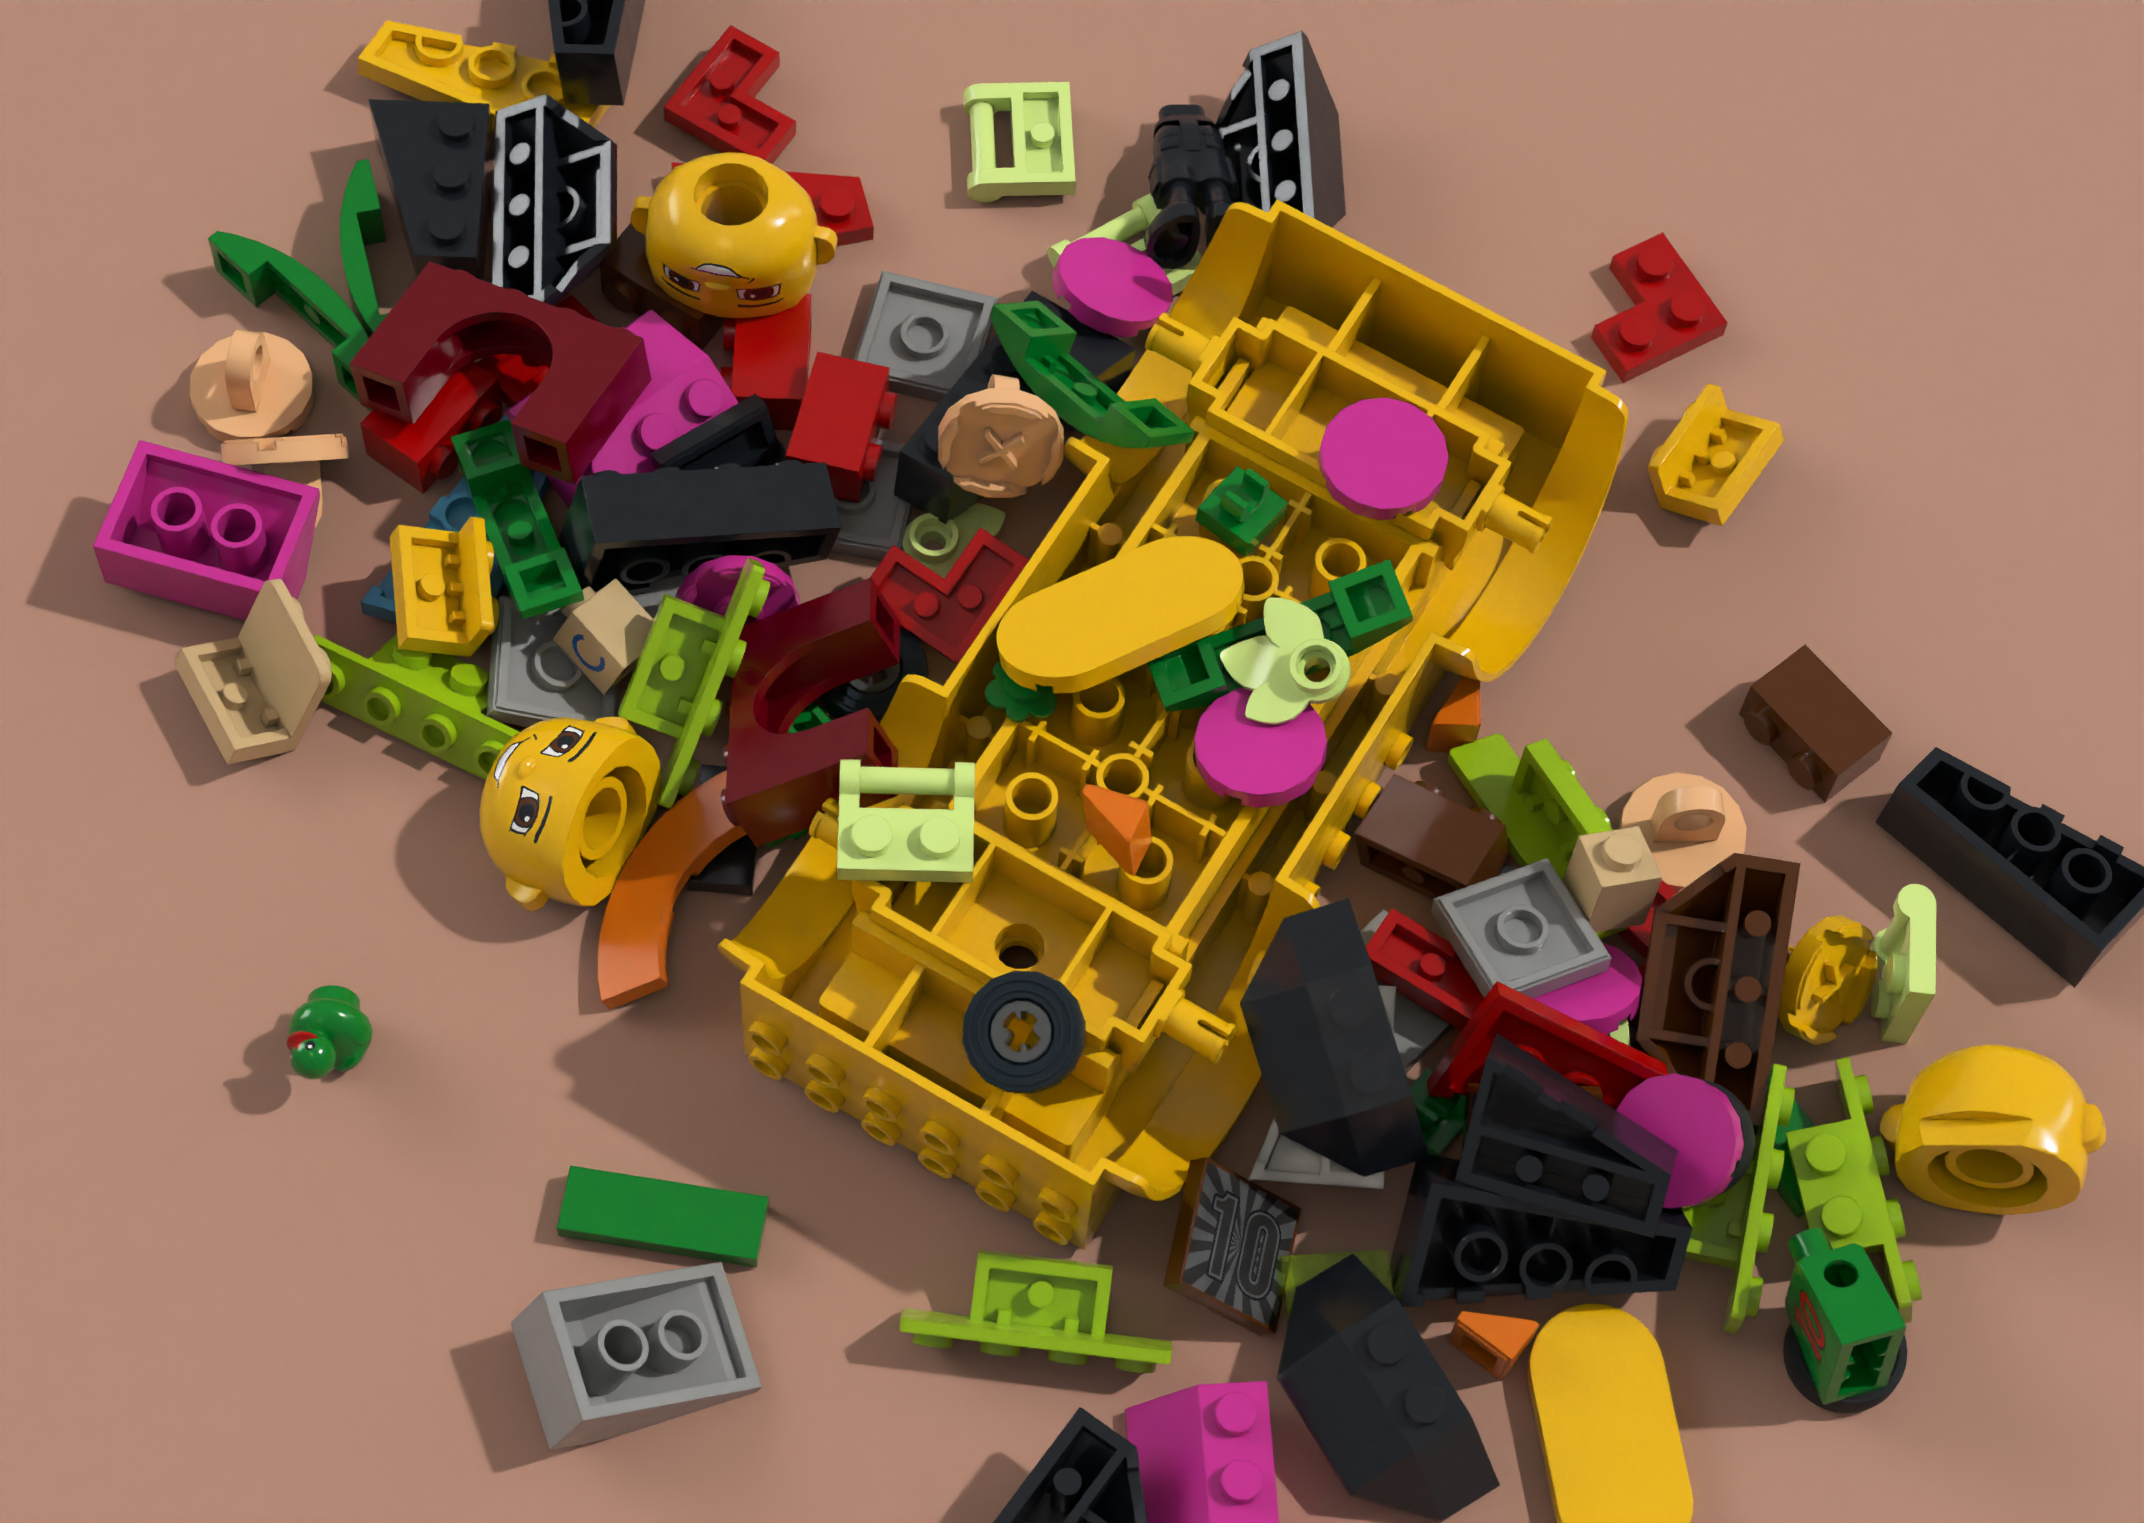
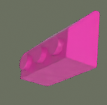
[504,310,739,509]
[93,440,320,621]
[1125,1381,1279,1523]

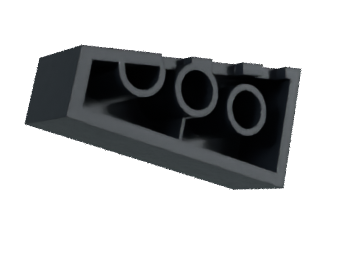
[548,0,645,106]
[894,291,1136,525]
[558,460,842,596]
[1875,747,2144,988]
[1387,1154,1693,1307]

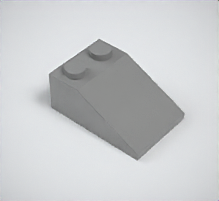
[511,1262,762,1450]

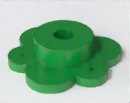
[985,661,1057,723]

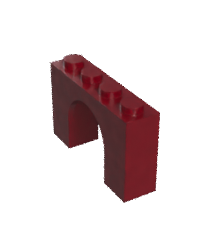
[349,261,651,485]
[721,578,900,847]

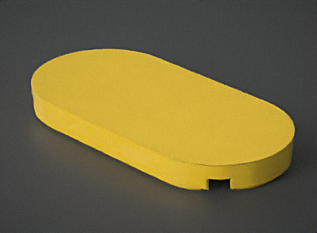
[996,536,1245,693]
[1527,1304,1693,1523]

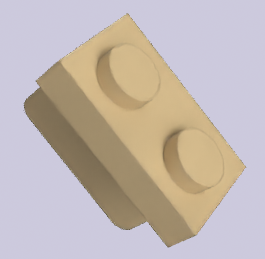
[174,578,332,765]

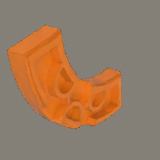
[597,770,747,1010]

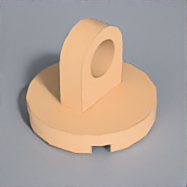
[190,329,315,442]
[938,374,1064,498]
[221,433,349,527]
[1619,772,1747,893]

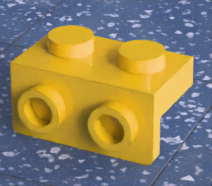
[1648,383,1784,526]
[389,517,499,657]

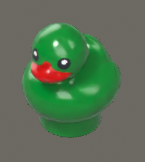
[287,985,372,1080]

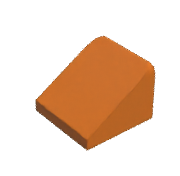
[1425,677,1481,752]
[1082,784,1152,876]
[1448,1311,1540,1380]

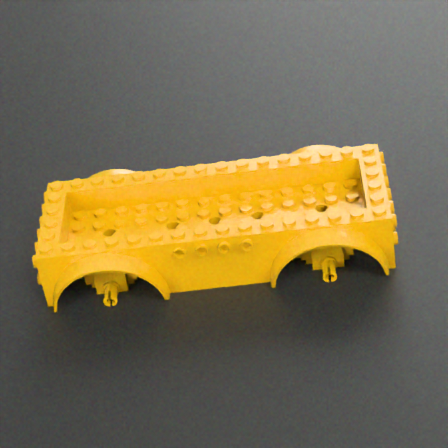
[718,200,1629,1250]

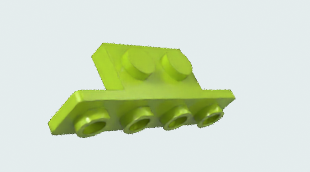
[618,558,770,809]
[313,634,519,780]
[1447,733,1628,939]
[1786,1057,1922,1323]
[1682,1063,1795,1334]
[899,1249,1172,1373]

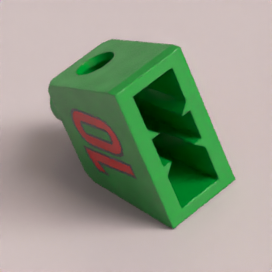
[1785,1228,1906,1405]

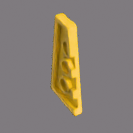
[358,20,610,130]

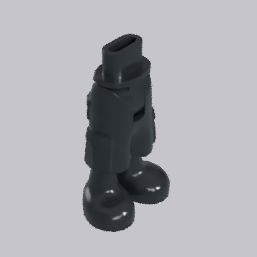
[1144,104,1240,270]

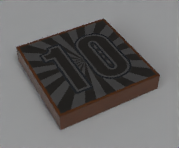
[1163,1157,1301,1336]

